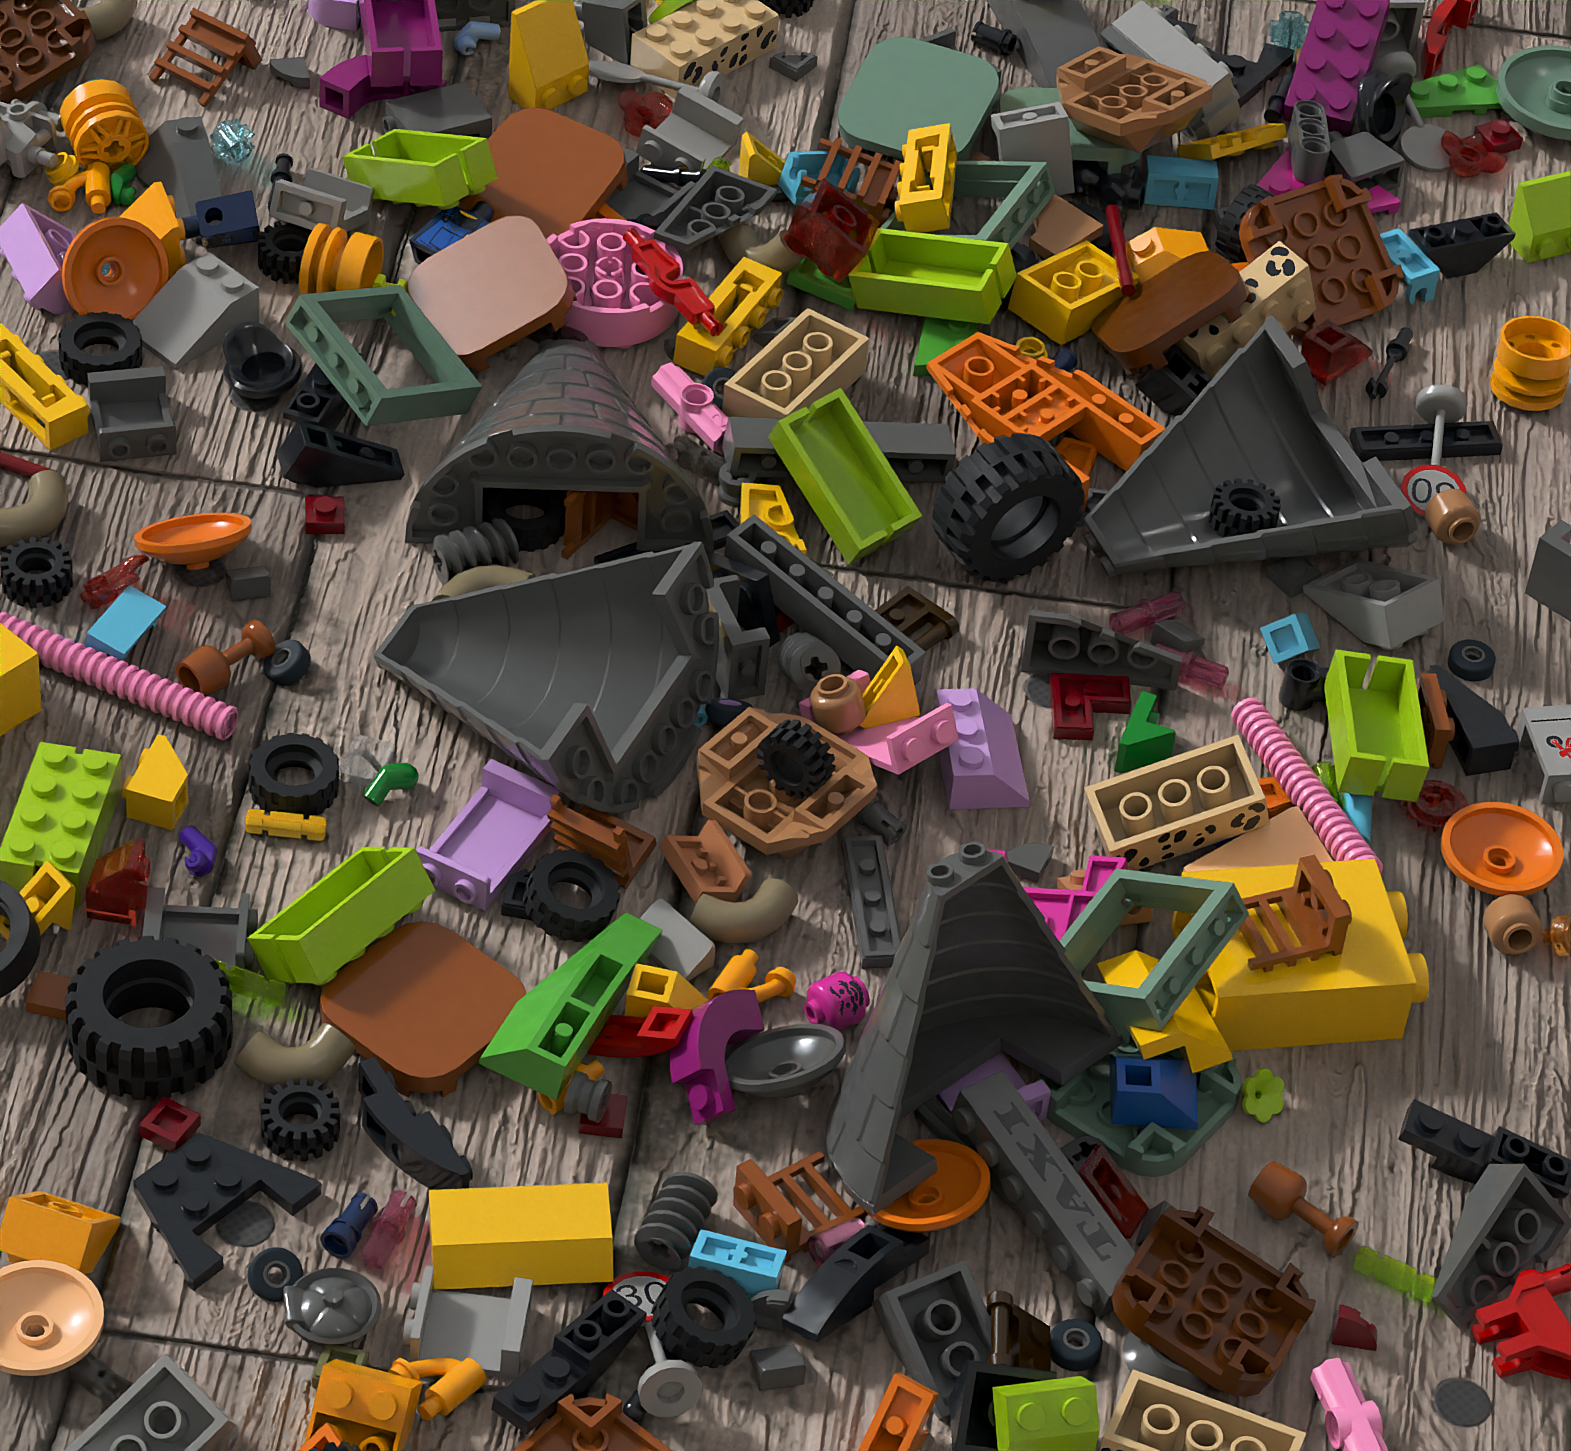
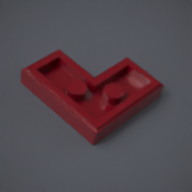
[1049,673,1131,741]

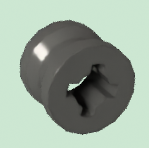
[717,463,757,507]
[564,1071,612,1123]

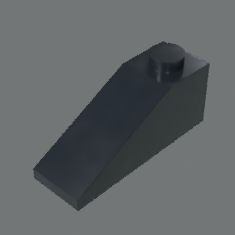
[1135,344,1212,417]
[277,420,405,488]
[1429,665,1519,776]

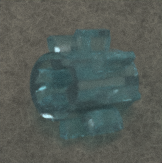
[1269,11,1309,50]
[210,118,255,165]

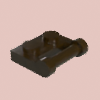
[874,586,960,652]
[986,1291,1051,1371]

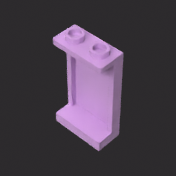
[416,759,562,911]

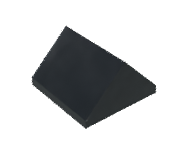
[949,1360,1057,1451]

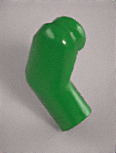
[110,163,137,207]
[362,763,419,807]

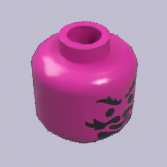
[804,972,870,1032]

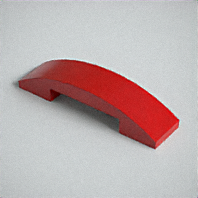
[1421,0,1480,80]
[586,1006,694,1058]

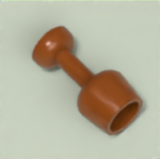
[176,620,275,696]
[1248,1161,1359,1258]

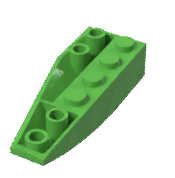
[479,912,663,1100]

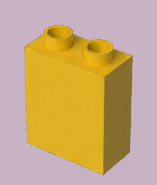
[1171,859,1429,1051]

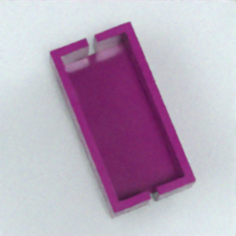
[359,0,443,88]
[1284,0,1390,137]

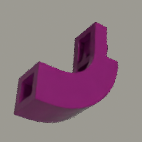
[319,55,447,119]
[670,989,765,1125]

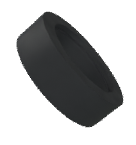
[0,880,41,998]

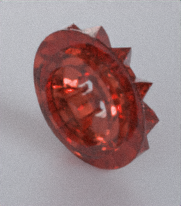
[1403,780,1468,833]

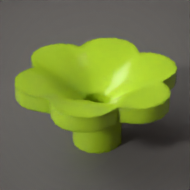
[1242,1068,1285,1123]

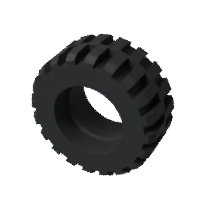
[932,433,1084,582]
[65,936,233,1101]

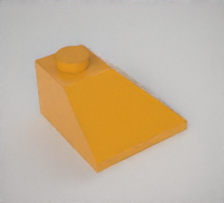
[1126,227,1210,284]

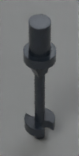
[1365,327,1413,399]

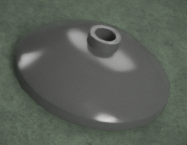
[725,1024,846,1098]

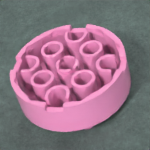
[546,218,683,349]

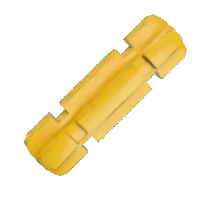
[245,809,327,841]

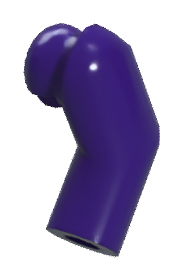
[179,825,218,877]

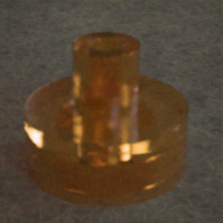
[1542,914,1571,956]

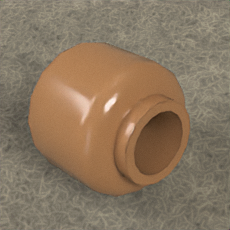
[1425,489,1481,545]
[810,674,866,736]
[1483,894,1542,955]

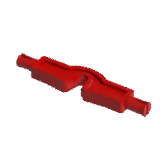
[623,228,724,337]

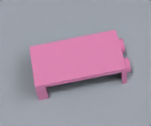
[799,670,959,775]

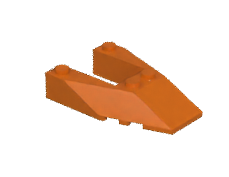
[926,332,1165,513]

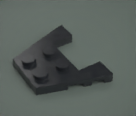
[1167,18,1295,108]
[133,1132,322,1291]

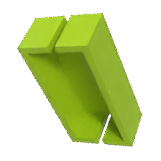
[342,129,498,210]
[848,228,1017,325]
[768,388,922,565]
[1324,650,1429,802]
[0,742,122,907]
[247,846,435,986]

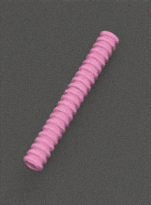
[0,612,238,741]
[1231,698,1383,875]

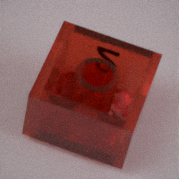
[783,178,880,283]

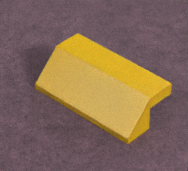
[1096,950,1233,1073]
[429,1182,614,1290]

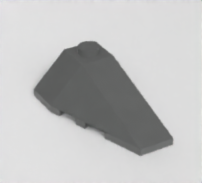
[135,116,222,244]
[653,165,777,251]
[1021,610,1182,690]
[1431,1164,1571,1326]

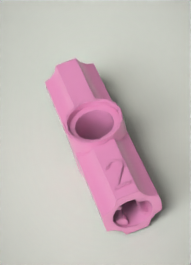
[651,362,728,455]
[1310,1358,1388,1451]

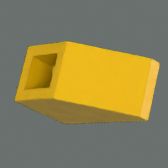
[122,734,189,831]
[625,963,708,1018]

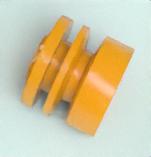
[60,79,149,174]
[299,223,384,295]
[1490,316,1571,411]

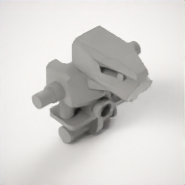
[0,99,64,178]

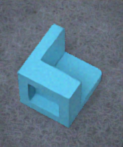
[1260,612,1320,664]

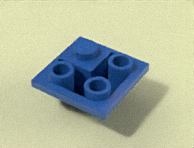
[1109,1053,1198,1130]

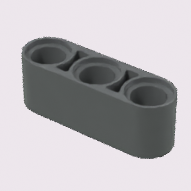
[1287,100,1331,183]

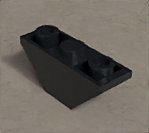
[1408,212,1516,279]
[283,353,363,431]

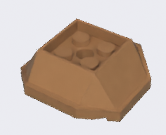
[1056,46,1213,153]
[697,707,877,859]

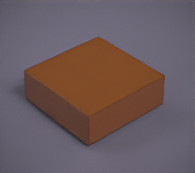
[25,971,71,1020]

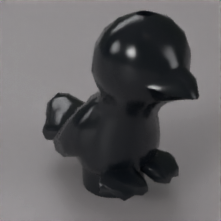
[1072,160,1146,230]

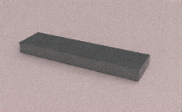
[841,835,901,969]

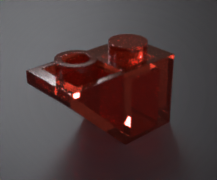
[1301,319,1373,386]
[85,837,152,926]

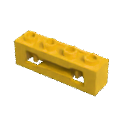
[895,123,958,233]
[673,257,783,376]
[0,323,90,451]

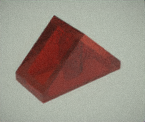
[1078,1144,1149,1239]

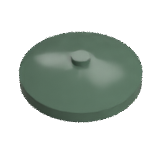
[1496,46,1571,140]

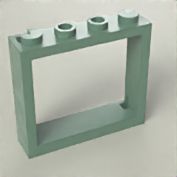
[881,161,1056,250]
[285,285,482,426]
[1059,868,1249,1031]

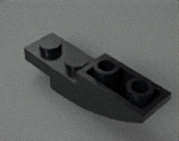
[358,1056,473,1190]
[1398,1099,1571,1199]
[782,1225,930,1342]
[491,1289,647,1434]

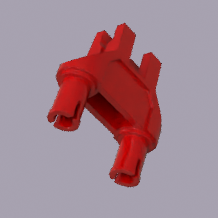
[1470,1263,1571,1379]

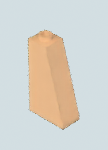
[1183,806,1334,872]

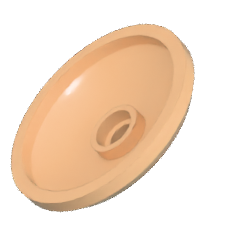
[0,1260,104,1376]

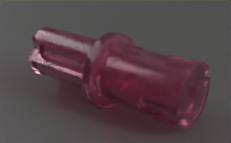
[1110,591,1186,635]
[1155,643,1229,688]
[360,1190,417,1269]

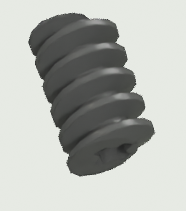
[432,518,519,585]
[777,633,841,692]
[634,1172,718,1270]

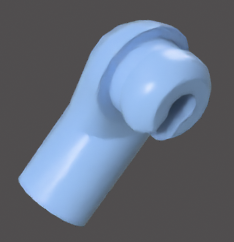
[454,21,500,56]

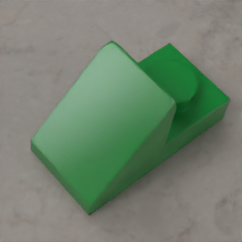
[1114,691,1176,773]

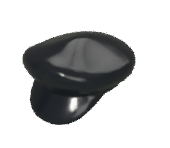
[1357,71,1413,148]
[223,321,303,399]

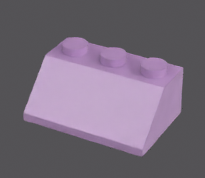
[0,203,76,315]
[934,688,1030,810]

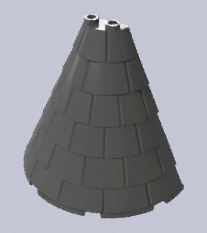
[1083,315,1418,579]
[405,339,714,552]
[374,542,719,813]
[826,842,1122,1216]

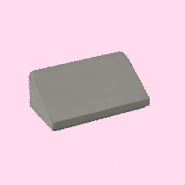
[639,898,715,981]

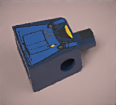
[182,190,260,249]
[409,201,494,264]

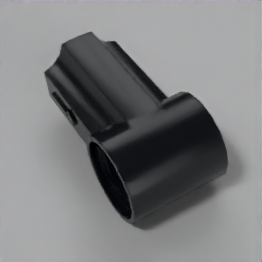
[1279,658,1329,711]

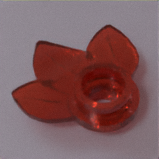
[618,89,673,137]
[1441,130,1507,177]
[80,554,150,609]

